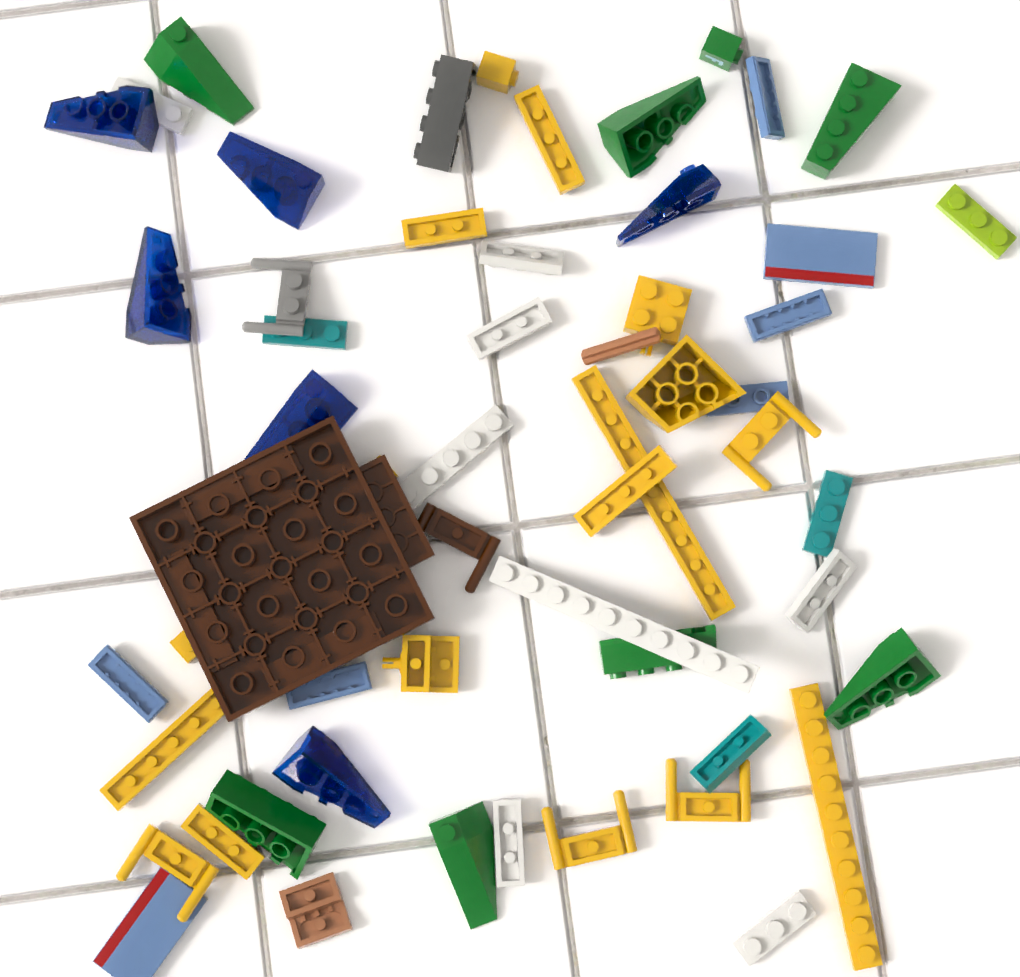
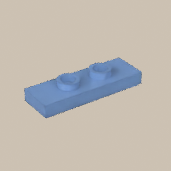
[745,56,785,140]
[744,288,832,343]
[706,381,789,417]
[88,644,170,723]
[286,661,373,710]

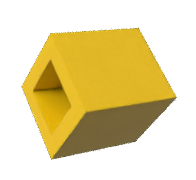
[476,51,519,94]

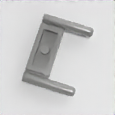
[242,258,312,336]

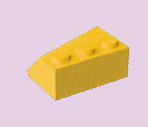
[625,334,747,433]

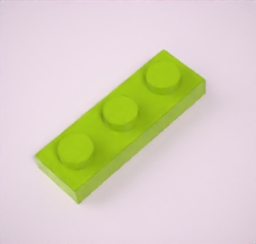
[935,184,1017,260]

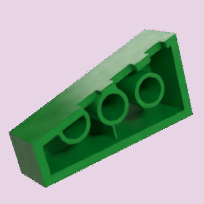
[800,63,902,180]

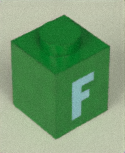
[699,26,744,72]

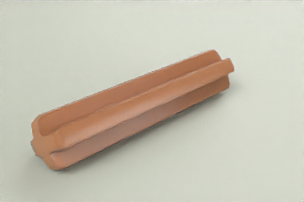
[581,327,661,365]

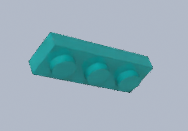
[262,315,348,351]
[802,470,853,558]
[689,714,772,794]

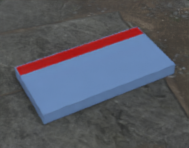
[763,223,878,289]
[92,867,208,977]

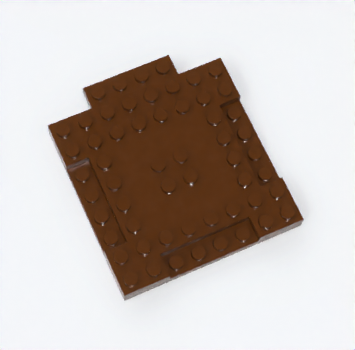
[129,416,436,722]

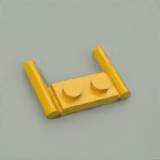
[721,391,822,492]
[665,758,751,822]
[541,790,638,870]
[116,823,220,922]

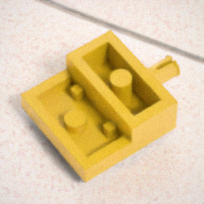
[623,275,692,357]
[382,635,460,693]

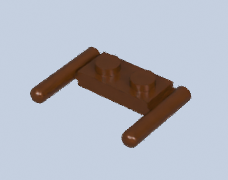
[418,502,501,594]

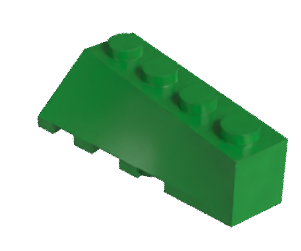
[598,624,717,680]
[205,769,327,880]

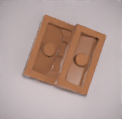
[279,872,353,949]

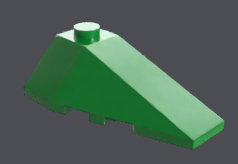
[143,16,255,126]
[824,627,941,730]

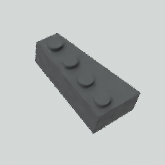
[413,54,478,173]

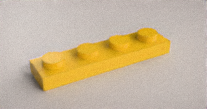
[514,84,585,195]
[573,445,678,538]

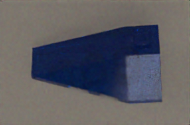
[44,85,159,153]
[216,131,325,231]
[616,164,722,248]
[125,226,192,345]
[245,369,358,459]
[272,725,391,829]

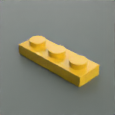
[401,208,487,249]
[180,803,266,880]

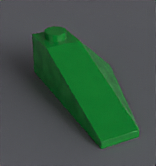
[597,76,707,179]
[428,801,497,930]

